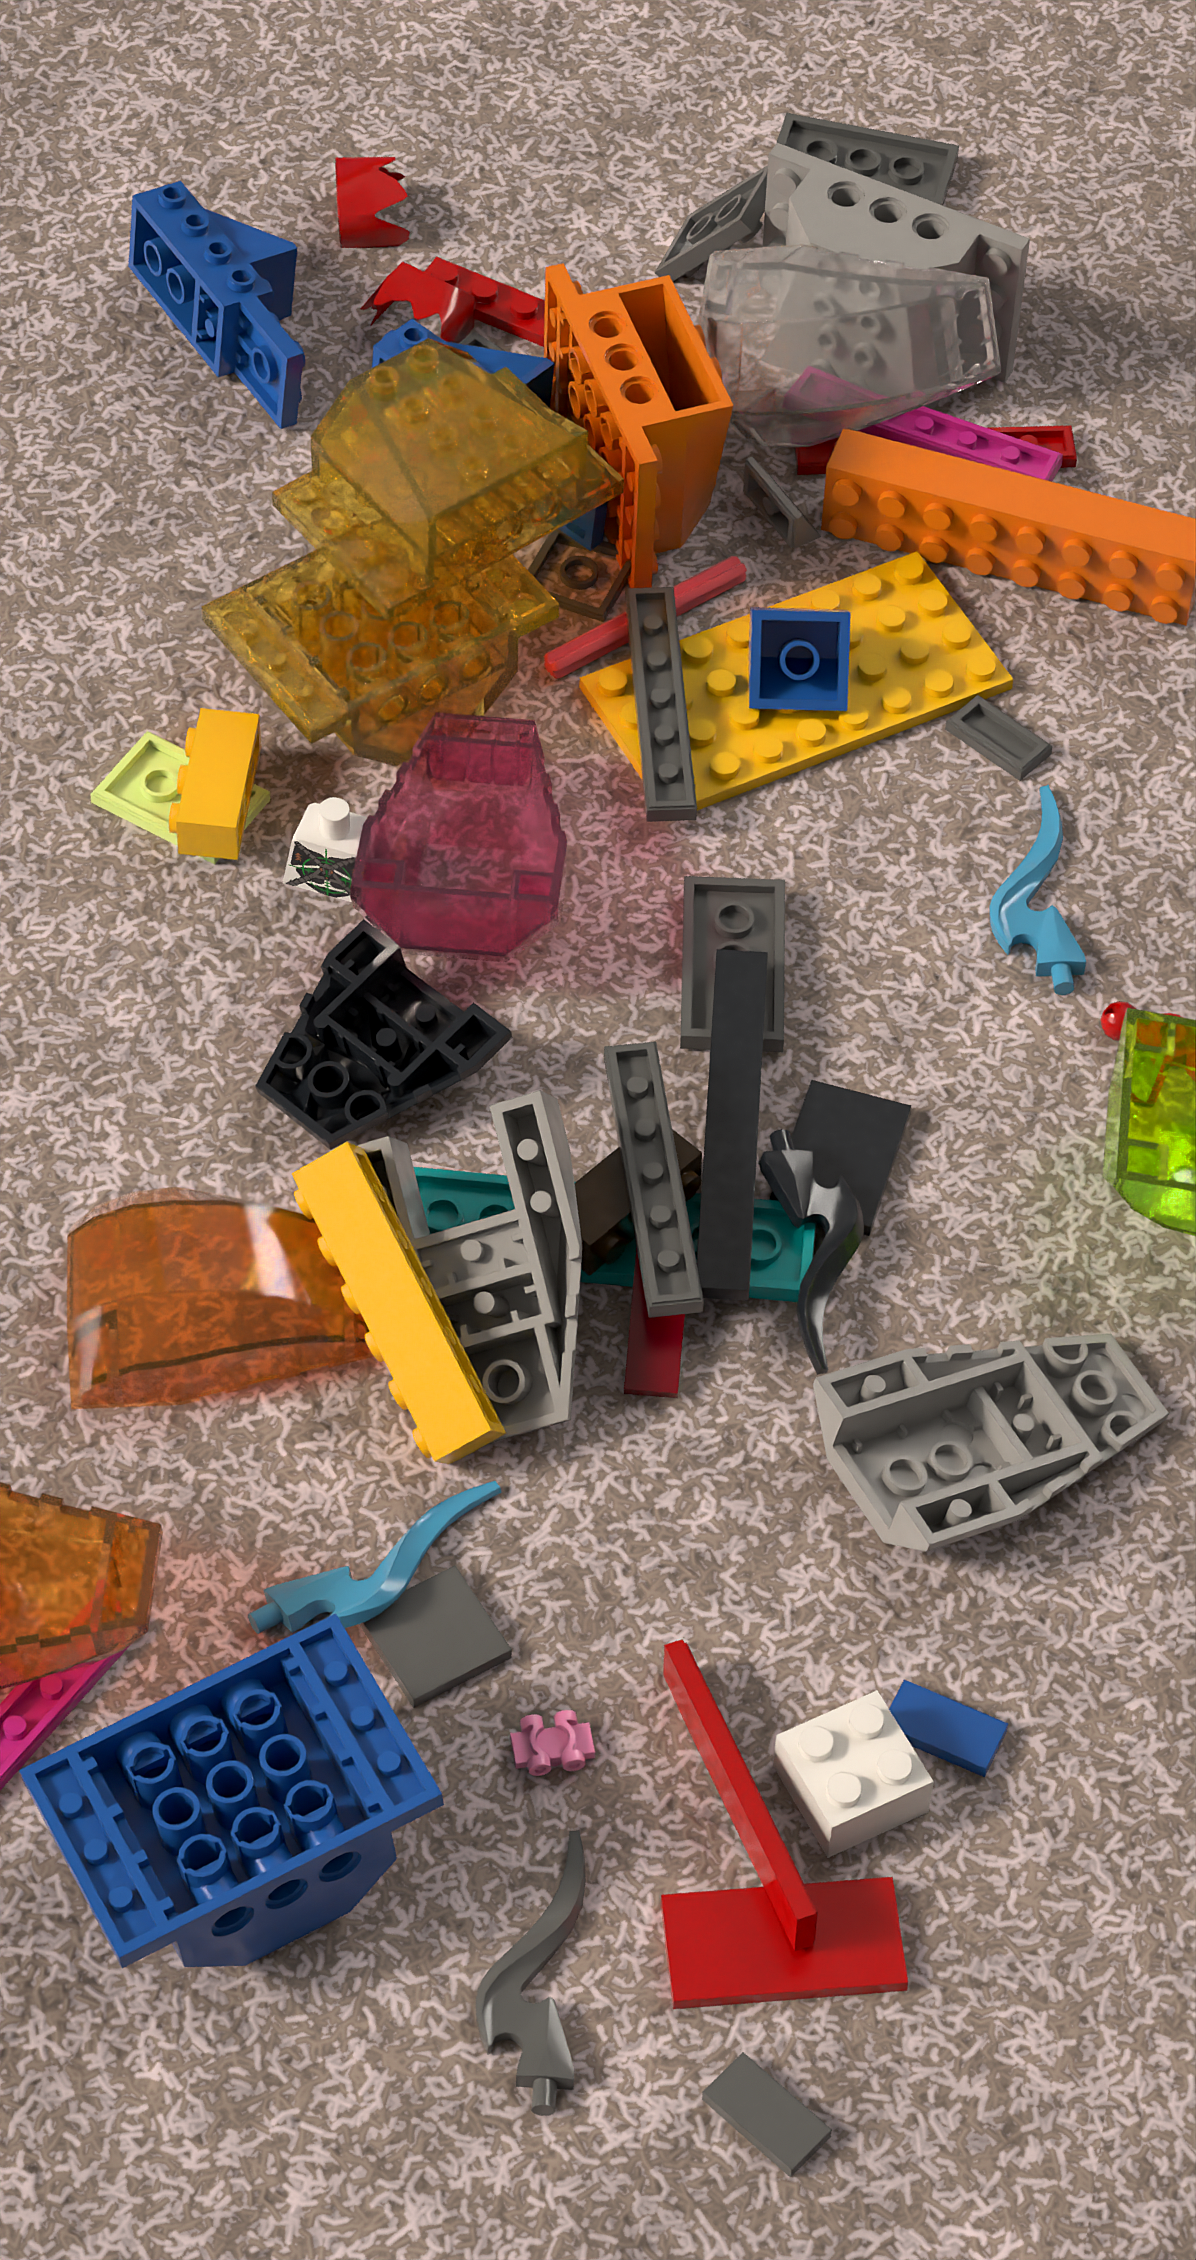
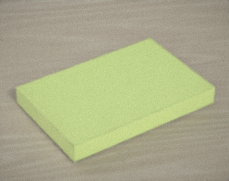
[90,731,270,864]

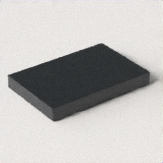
[769,1080,912,1236]

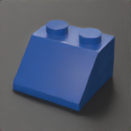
[749,607,851,711]

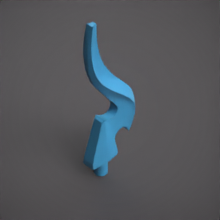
[989,785,1086,995]
[248,1481,502,1634]

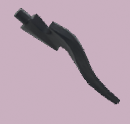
[758,1129,864,1375]

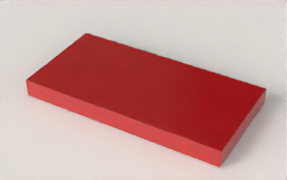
[660,1877,908,2009]

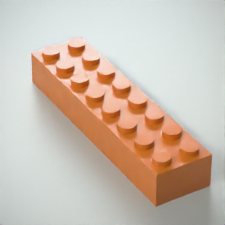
[821,428,1196,626]

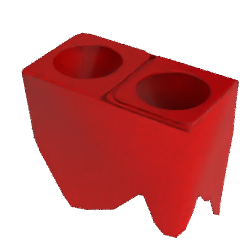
[335,157,410,248]
[360,262,475,344]

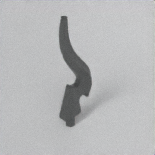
[476,1830,586,2116]

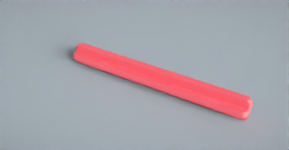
[544,556,747,679]

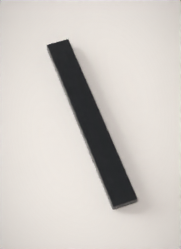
[697,949,768,1301]

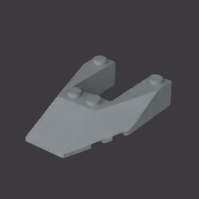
[356,1090,582,1443]

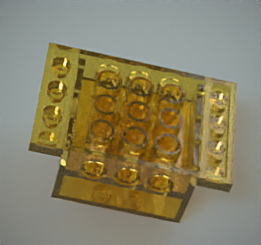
[272,338,624,622]
[201,485,559,767]

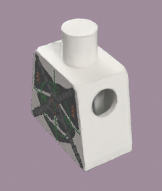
[283,797,390,908]

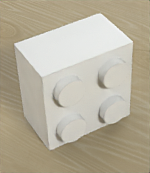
[773,1690,934,1858]

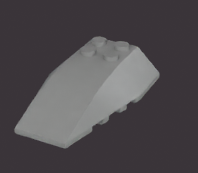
[813,1333,1169,1552]

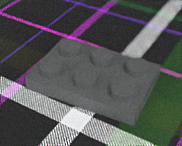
[654,165,768,281]

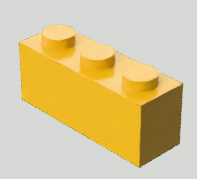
[169,708,261,860]

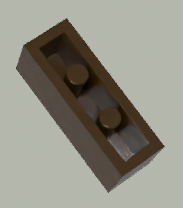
[574,1129,702,1276]

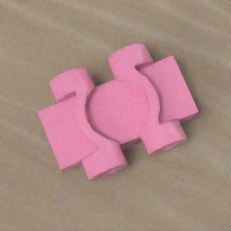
[510,1710,595,1776]

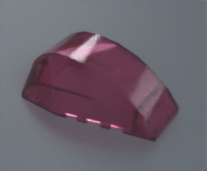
[350,712,567,962]

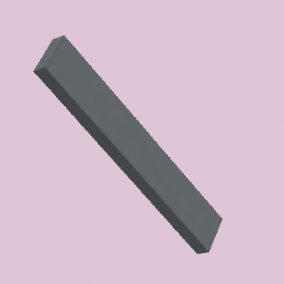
[625,587,697,822]
[604,1041,704,1318]

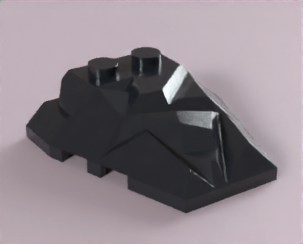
[255,919,513,1150]

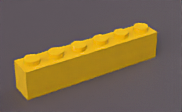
[292,1142,506,1464]

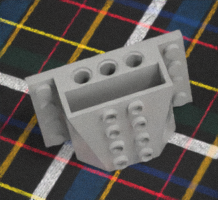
[760,143,1030,410]

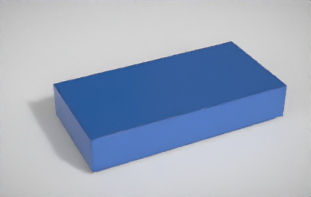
[889,1680,1008,1777]

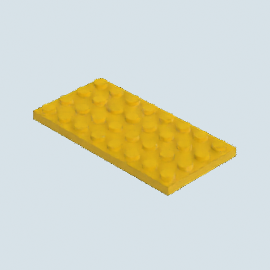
[579,551,1013,811]

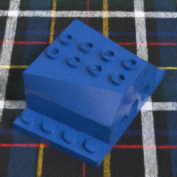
[19,1613,444,1968]

